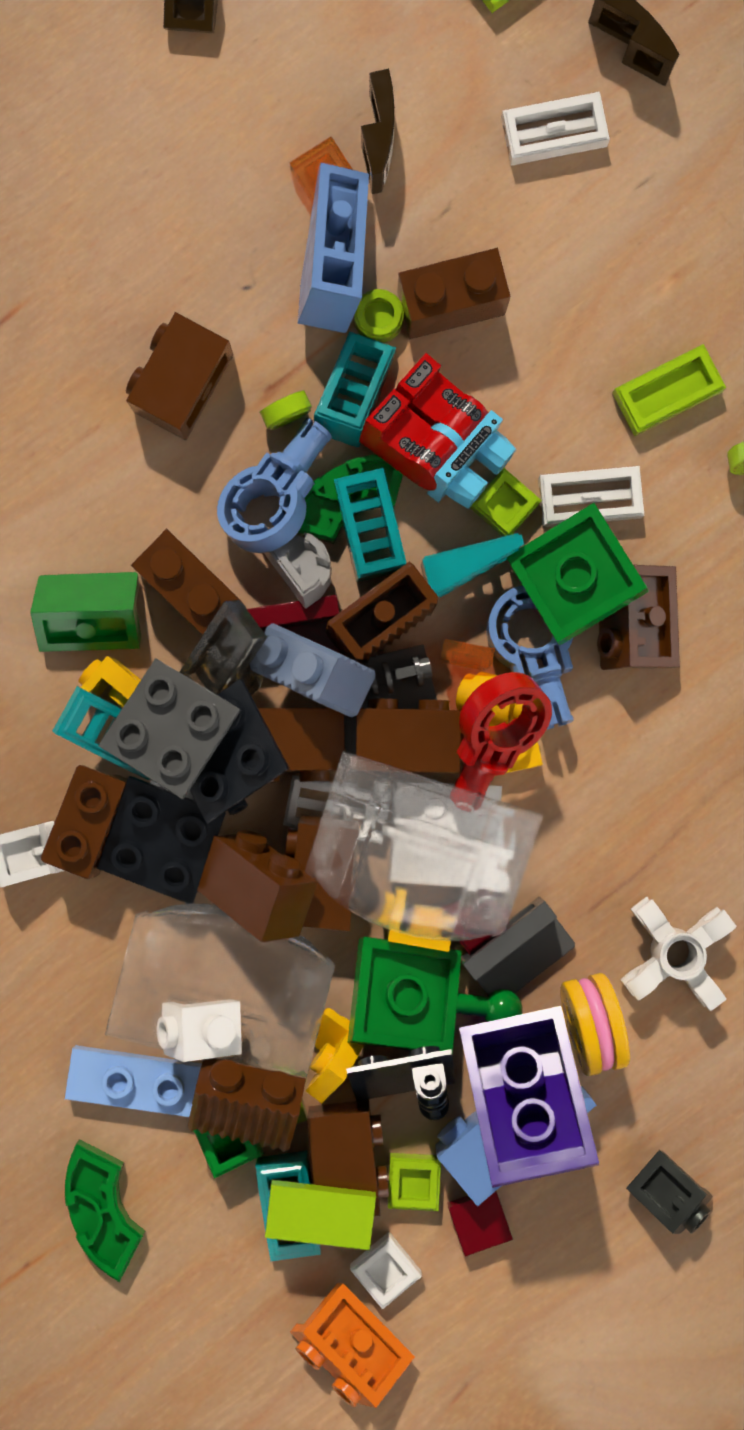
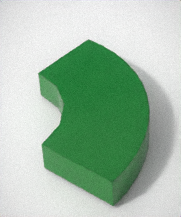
[297,455,403,544]
[65,1139,145,1282]

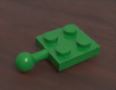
[348,936,523,1054]

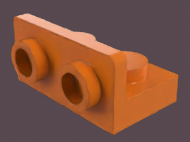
[290,1283,415,1408]

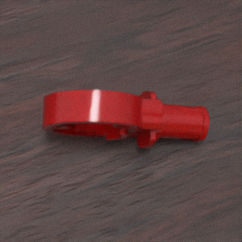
[449,672,552,810]

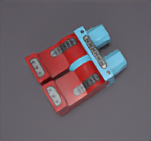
[359,353,516,509]

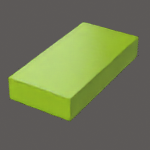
[612,344,726,436]
[265,1180,376,1250]

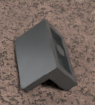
[461,897,575,994]

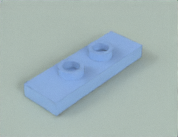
[65,1045,202,1117]

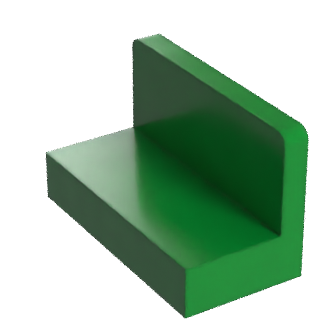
[30,572,141,652]

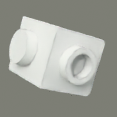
[0,821,64,888]
[157,999,242,1062]

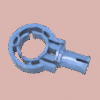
[217,418,332,553]
[486,585,574,730]

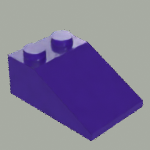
[459,1006,599,1188]

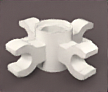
[620,897,737,1011]

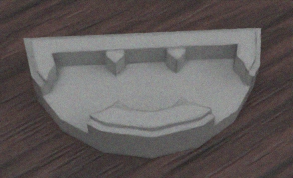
[264,533,332,609]

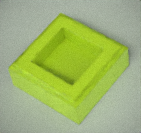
[470,468,542,537]
[388,1153,441,1211]

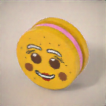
[560,973,630,1076]

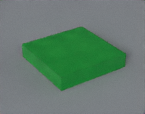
[506,503,649,645]

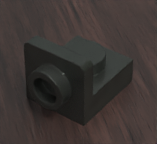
[626,1150,713,1234]

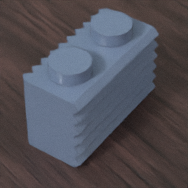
[250,623,375,718]

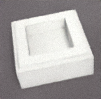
[350,1232,422,1309]

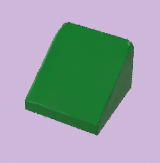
[194,1129,265,1179]

